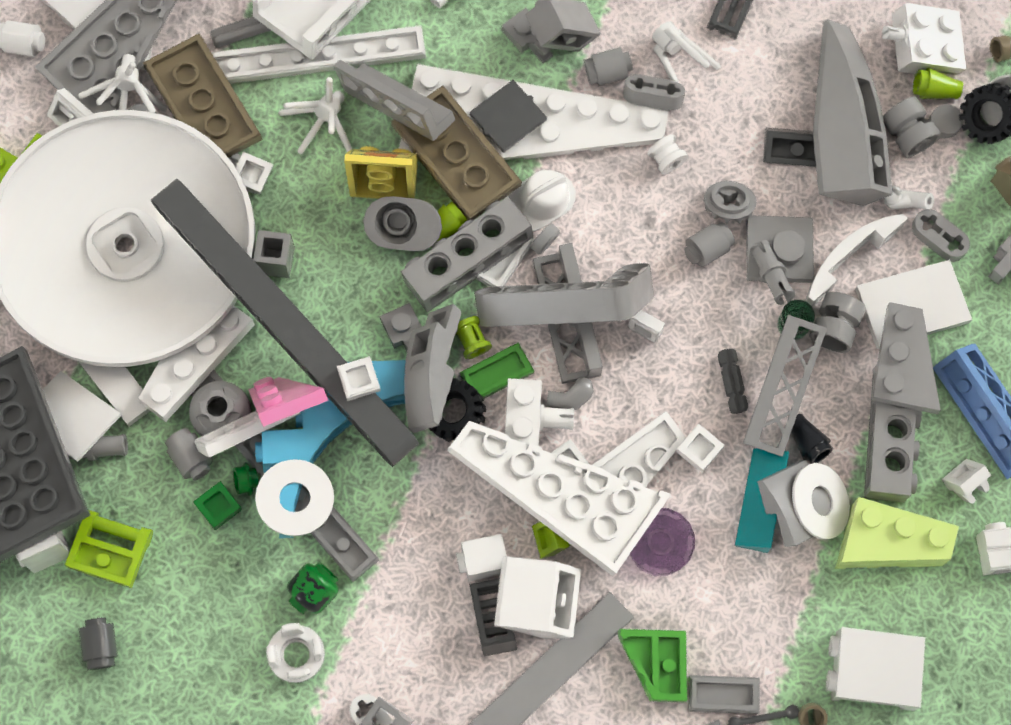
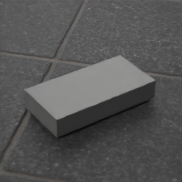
[689,675,760,714]

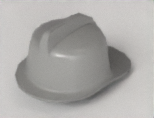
[363,196,442,251]

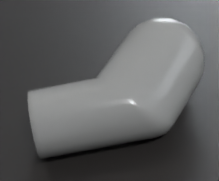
[546,377,594,410]

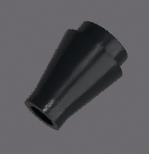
[791,414,833,464]

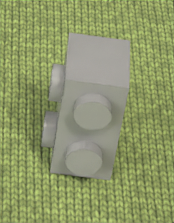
[525,0,601,52]

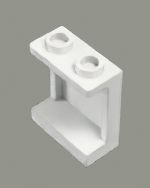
[826,627,925,711]

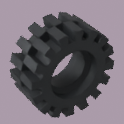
[959,83,1011,144]
[429,378,486,442]

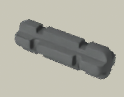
[718,349,748,414]

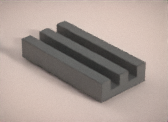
[707,0,753,39]

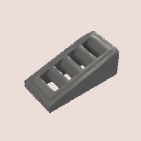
[469,578,517,656]

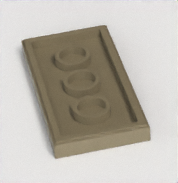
[143,33,262,158]
[391,85,522,220]

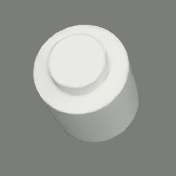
[0,20,45,57]

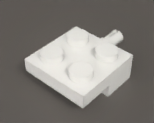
[882,3,966,74]

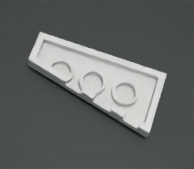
[138,306,255,422]

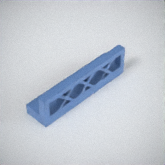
[933,343,1011,479]

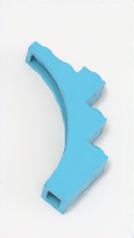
[255,360,406,539]

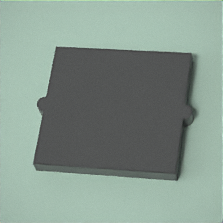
[470,79,547,153]

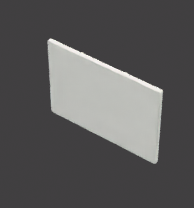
[42,371,122,462]

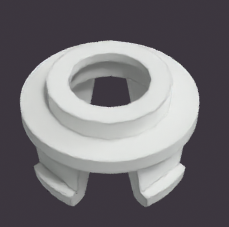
[266,623,325,683]

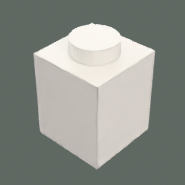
[456,534,507,582]

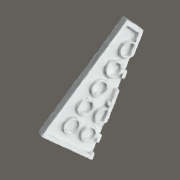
[447,421,671,576]

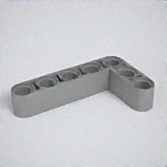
[474,263,654,327]

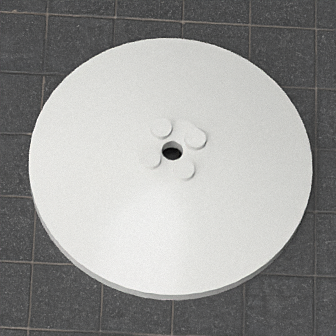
[0,110,255,367]

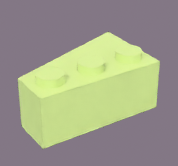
[835,497,959,569]

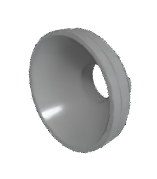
[189,381,252,436]

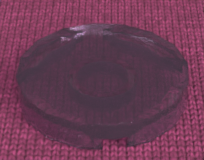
[629,508,695,576]

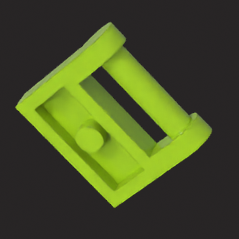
[65,510,153,589]

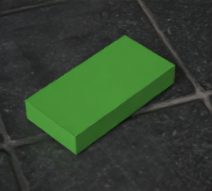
[460,342,534,399]

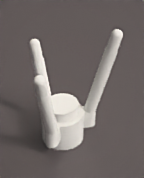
[652,21,721,83]

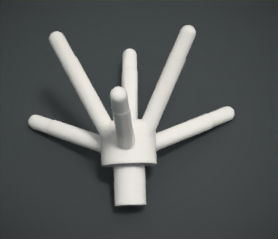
[78,54,166,113]
[279,77,352,154]

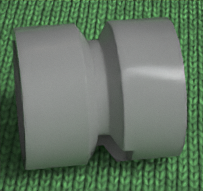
[883,97,941,158]
[809,292,866,353]

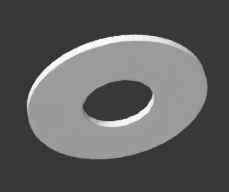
[255,459,334,536]
[792,463,850,540]

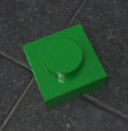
[193,481,242,530]

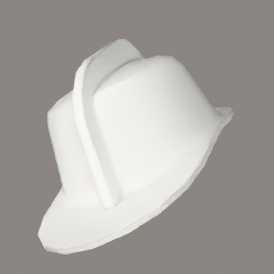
[504,170,576,232]

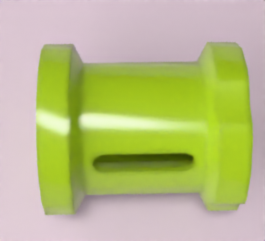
[455,316,492,359]

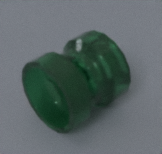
[777,300,815,340]

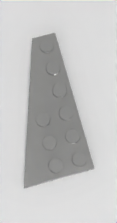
[35,0,177,113]

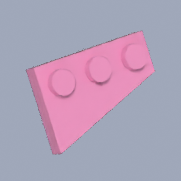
[248,377,328,427]

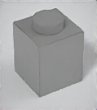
[253,230,295,278]

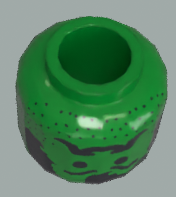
[287,562,339,614]

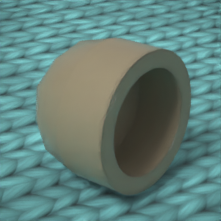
[990,35,1011,62]
[798,703,828,725]

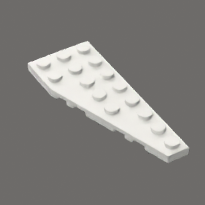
[399,64,669,160]

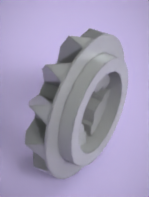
[704,181,756,224]

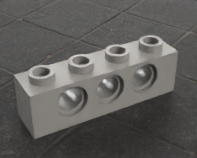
[401,197,534,313]
[864,364,922,503]

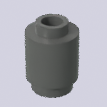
[79,617,118,670]

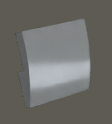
[757,460,831,547]

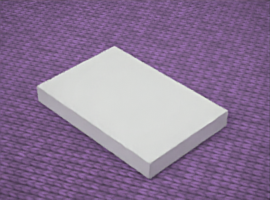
[855,260,972,349]

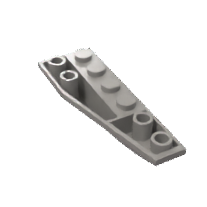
[813,19,893,206]

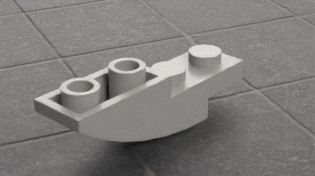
[404,304,462,433]

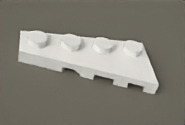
[592,411,686,487]

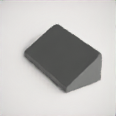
[763,127,816,167]

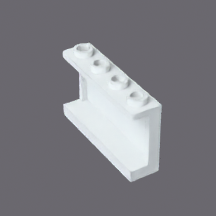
[252,0,371,60]

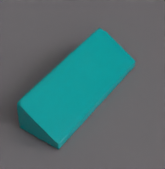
[735,448,789,553]

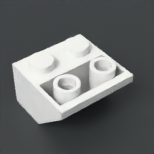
[494,556,581,639]

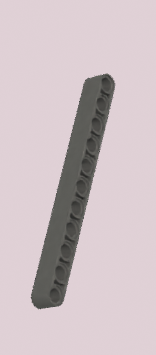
[151,178,419,467]

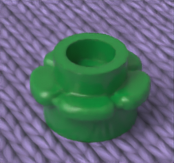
[233,462,258,496]

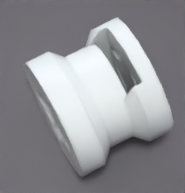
[647,134,688,175]

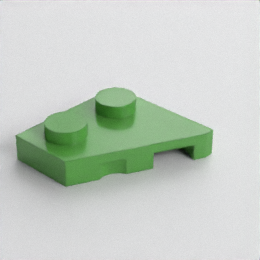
[618,629,687,702]

